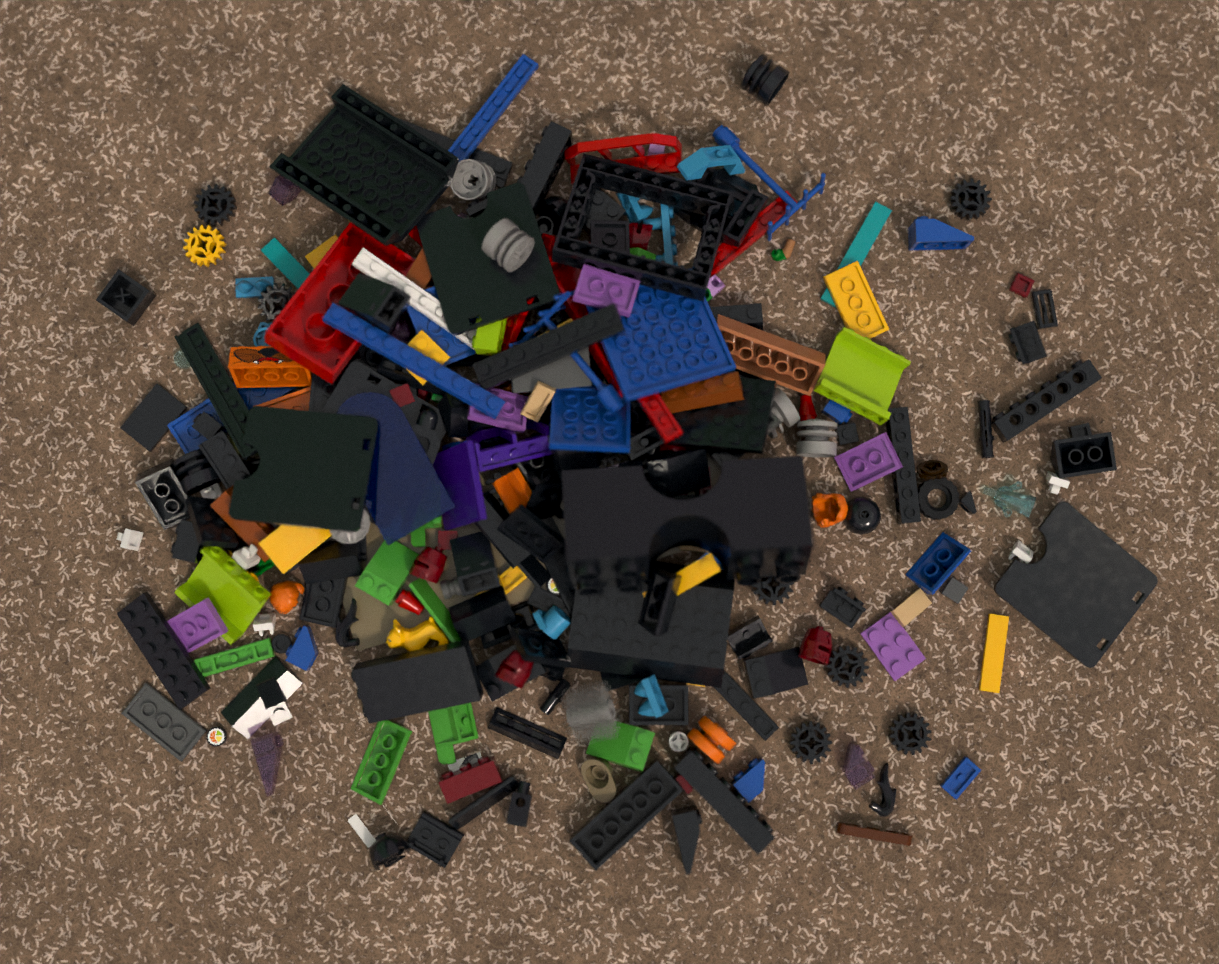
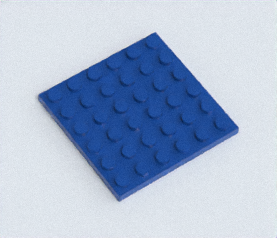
[585,268,736,402]

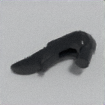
[335,598,360,648]
[869,763,897,817]

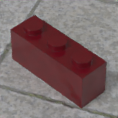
[438,755,502,804]

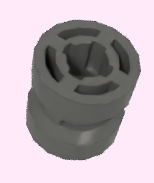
[440,576,462,600]

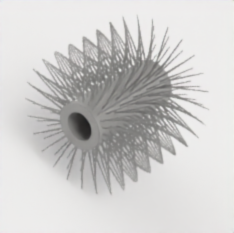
[560,680,621,747]

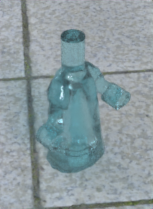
[983,481,1036,518]

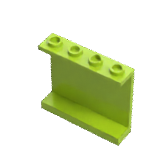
[813,327,911,425]
[174,546,271,645]

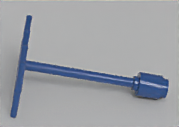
[712,125,826,241]
[509,290,625,414]

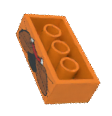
[228,346,312,388]

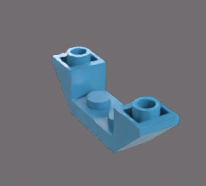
[677,145,745,180]

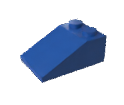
[908,216,974,251]

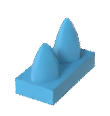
[616,192,653,225]
[235,276,275,298]
[634,675,669,718]

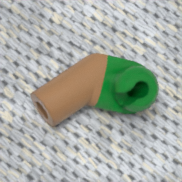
[771,239,796,262]

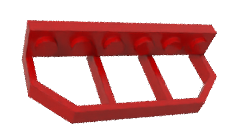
[565,133,683,185]

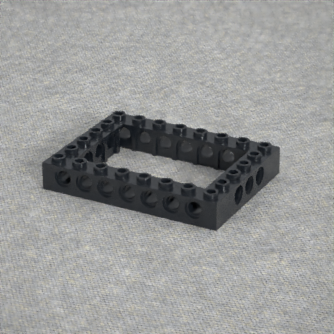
[552,153,733,301]

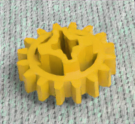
[183,225,226,267]

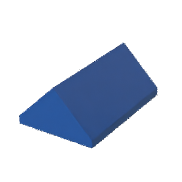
[905,532,971,595]

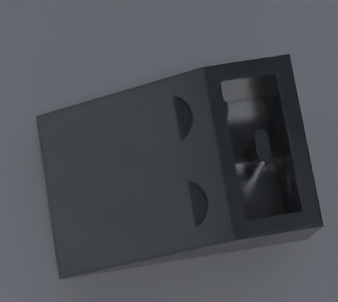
[338,273,411,334]
[450,531,503,596]

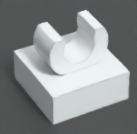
[1046,471,1070,495]
[200,483,223,499]
[116,528,143,551]
[1009,540,1033,564]
[231,544,261,570]
[253,612,276,636]

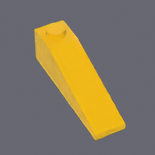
[642,553,721,598]

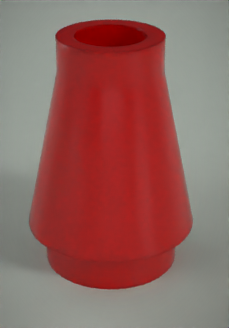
[799,395,817,421]
[395,589,424,615]

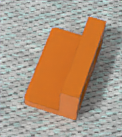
[493,468,532,513]

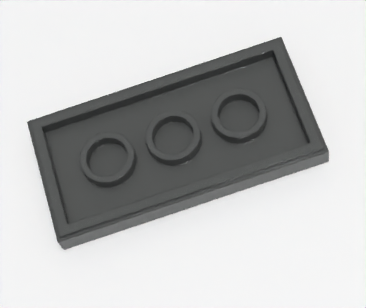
[513,347,592,394]
[121,683,207,762]

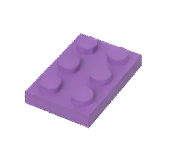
[573,264,640,318]
[467,383,528,433]
[834,432,903,492]
[167,597,229,653]
[860,611,926,681]

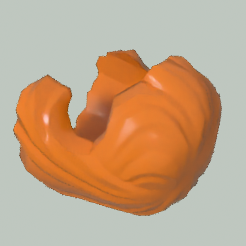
[811,493,848,528]
[269,580,304,614]

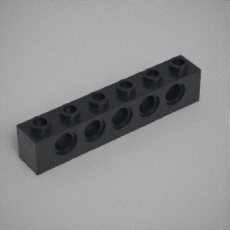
[991,359,1102,443]
[886,407,921,524]

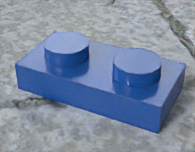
[940,756,981,800]

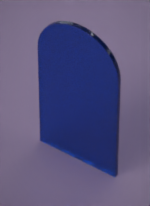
[336,392,455,545]

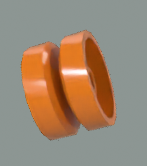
[686,715,737,764]

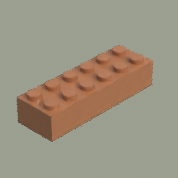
[716,314,825,396]

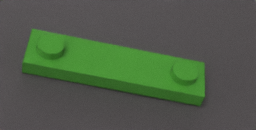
[194,638,275,677]

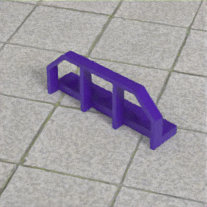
[466,416,552,472]

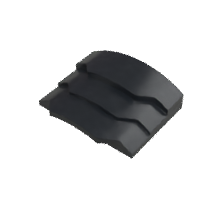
[673,167,768,247]

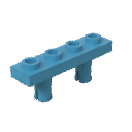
[643,204,678,266]

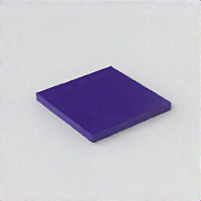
[433,440,487,531]

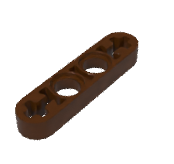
[836,822,913,846]

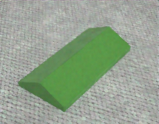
[351,720,412,805]

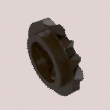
[917,460,948,480]

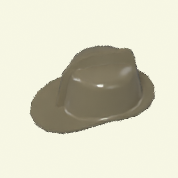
[581,758,616,802]

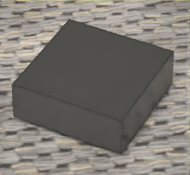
[941,577,968,604]

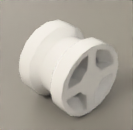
[669,731,689,752]

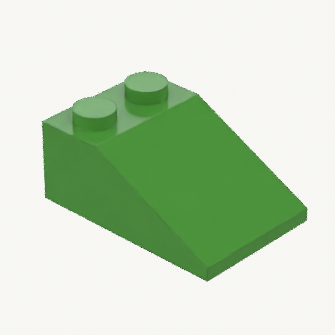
[355,536,419,606]
[586,720,655,772]

